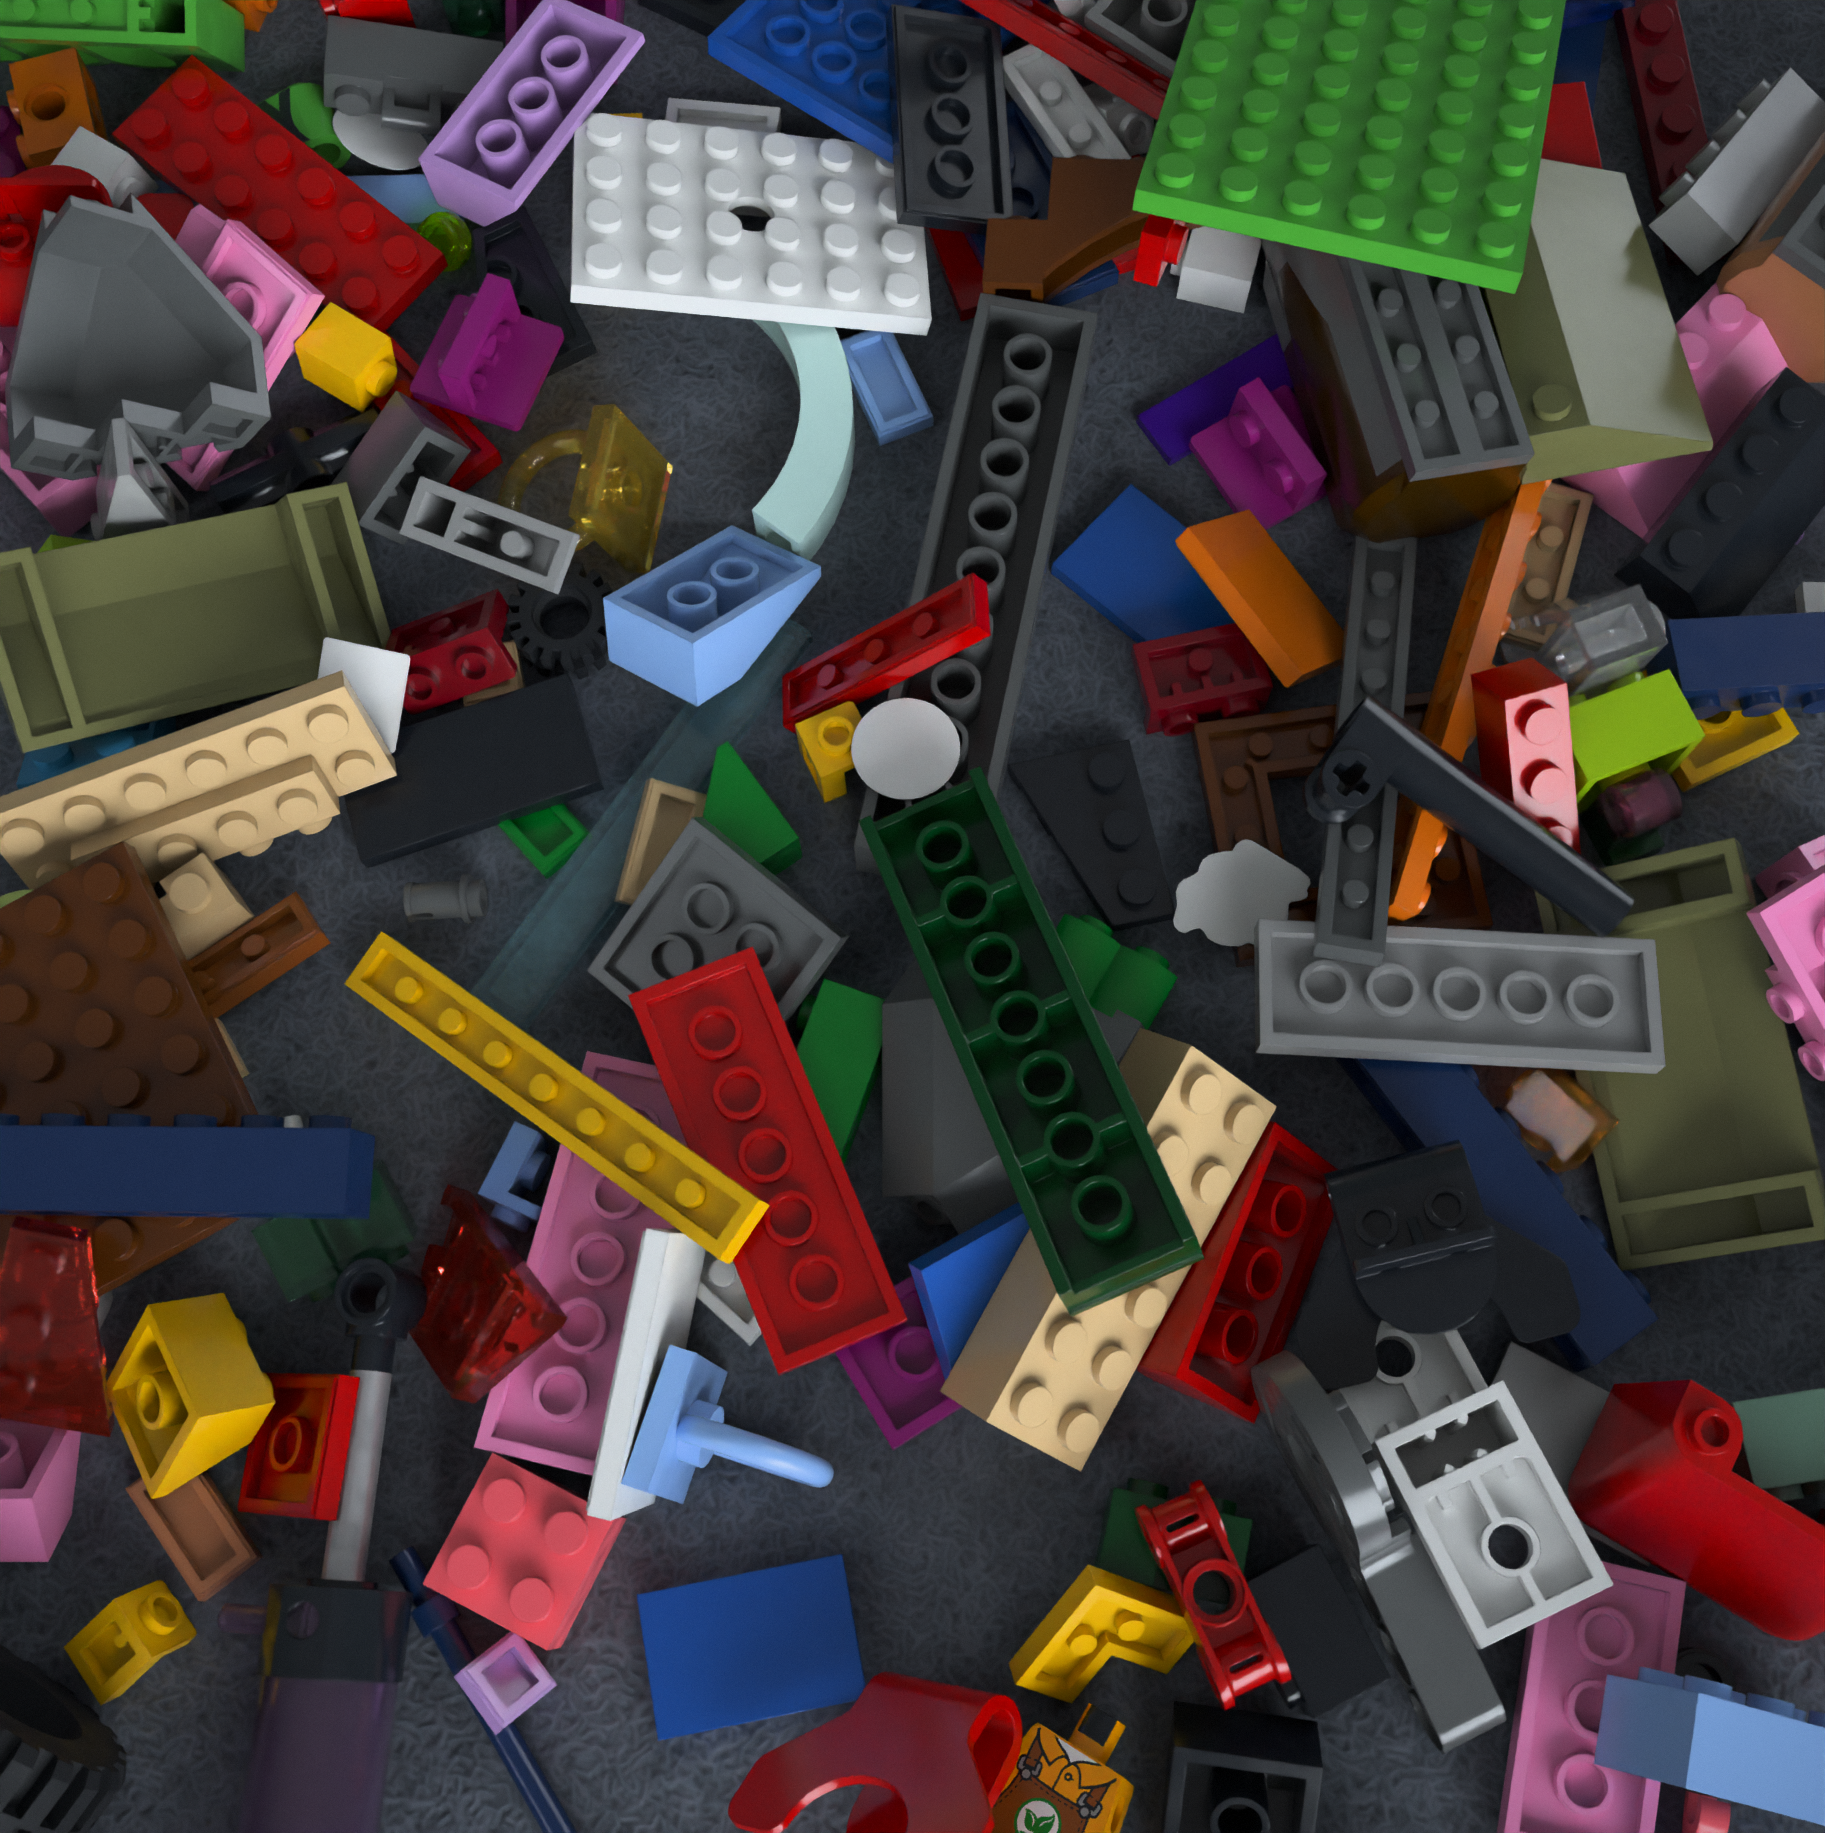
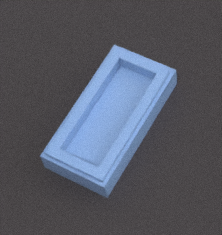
[840,330,933,446]

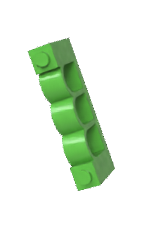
[0,0,245,72]

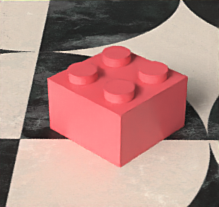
[423,1452,627,1650]

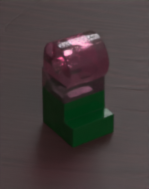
[1579,767,1683,867]

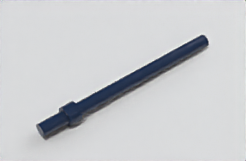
[389,1546,578,1833]

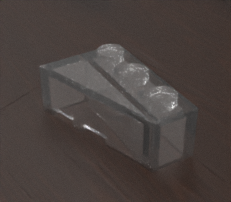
[1497,584,1668,700]

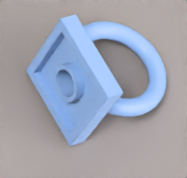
[621,1345,834,1504]

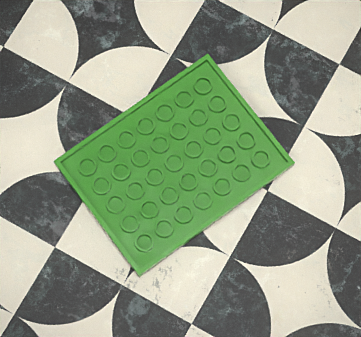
[1132,0,1566,294]

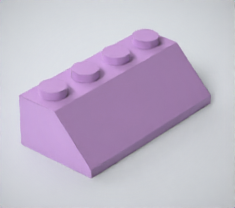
[418,0,645,227]

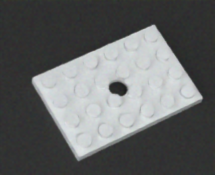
[570,113,932,336]

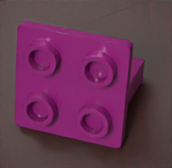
[410,273,564,431]
[1189,377,1327,530]

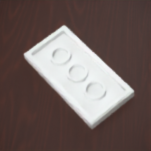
[586,1228,706,1521]

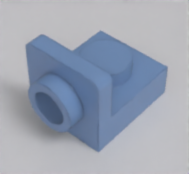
[478,1121,551,1233]

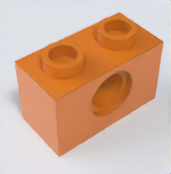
[6,47,109,169]

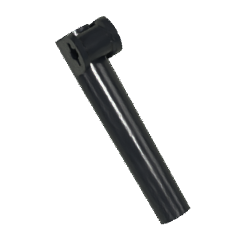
[1302,694,1635,938]

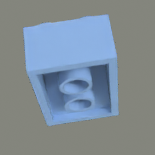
[603,525,821,707]

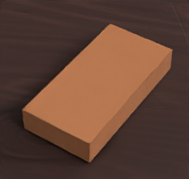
[125,1471,263,1602]

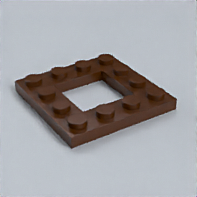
[1191,691,1493,968]

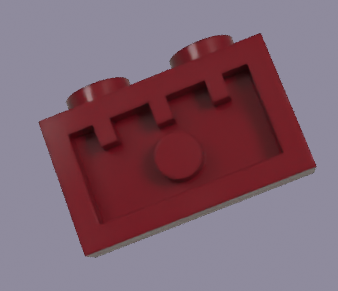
[385,588,517,715]
[1131,623,1273,737]

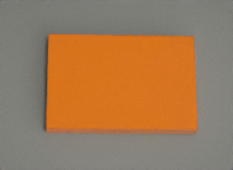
[1175,509,1344,688]

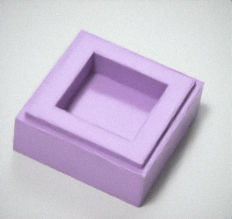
[454,1631,557,1735]

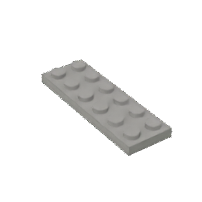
[1254,919,1666,1074]

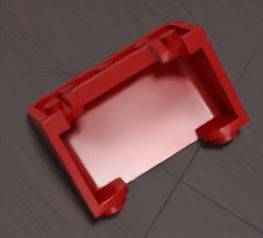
[1568,1379,1825,1641]

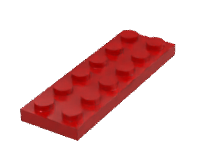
[112,55,448,333]
[628,946,908,1376]

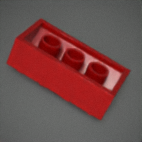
[1136,1121,1338,1424]

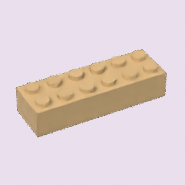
[940,1028,1277,1472]

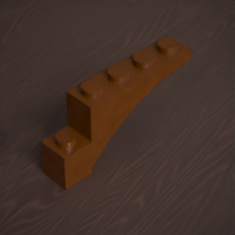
[982,155,1203,304]

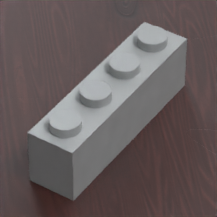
[1648,67,1825,276]

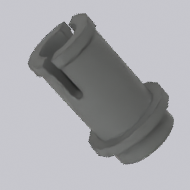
[403,873,489,924]

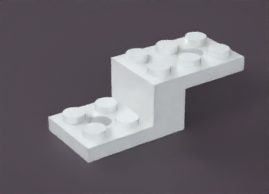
[1332,1320,1614,1649]

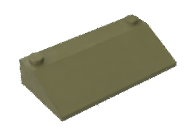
[1482,158,1713,485]
[0,482,390,754]
[1534,837,1825,1271]

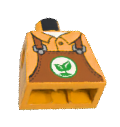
[991,1703,1134,1833]

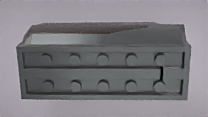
[1260,238,1535,544]

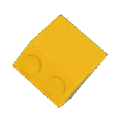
[103,1293,276,1499]

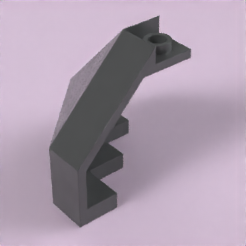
[5,192,271,481]
[882,957,1145,1235]

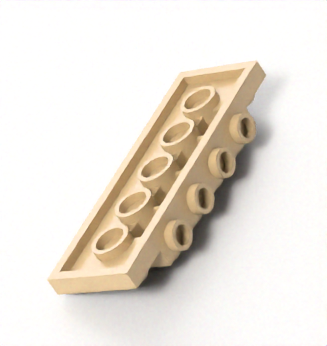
[0,670,397,890]

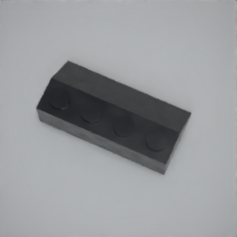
[1614,367,1825,619]

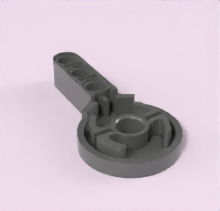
[1251,1350,1507,1754]

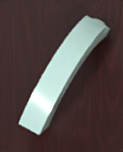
[752,319,855,561]

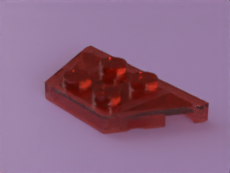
[408,1184,568,1404]

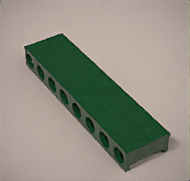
[858,766,1205,1317]

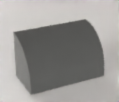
[331,390,471,545]

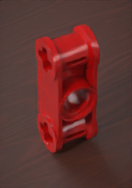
[1134,1479,1292,1711]

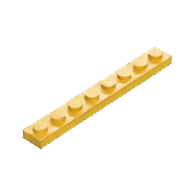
[344,931,770,1264]

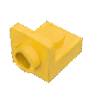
[795,701,862,803]
[63,1580,197,1705]

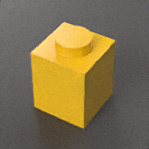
[294,302,398,413]

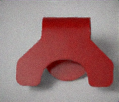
[0,165,194,327]
[728,1671,1022,1833]

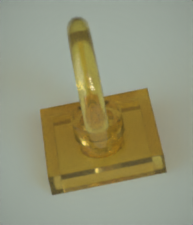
[497,404,673,573]

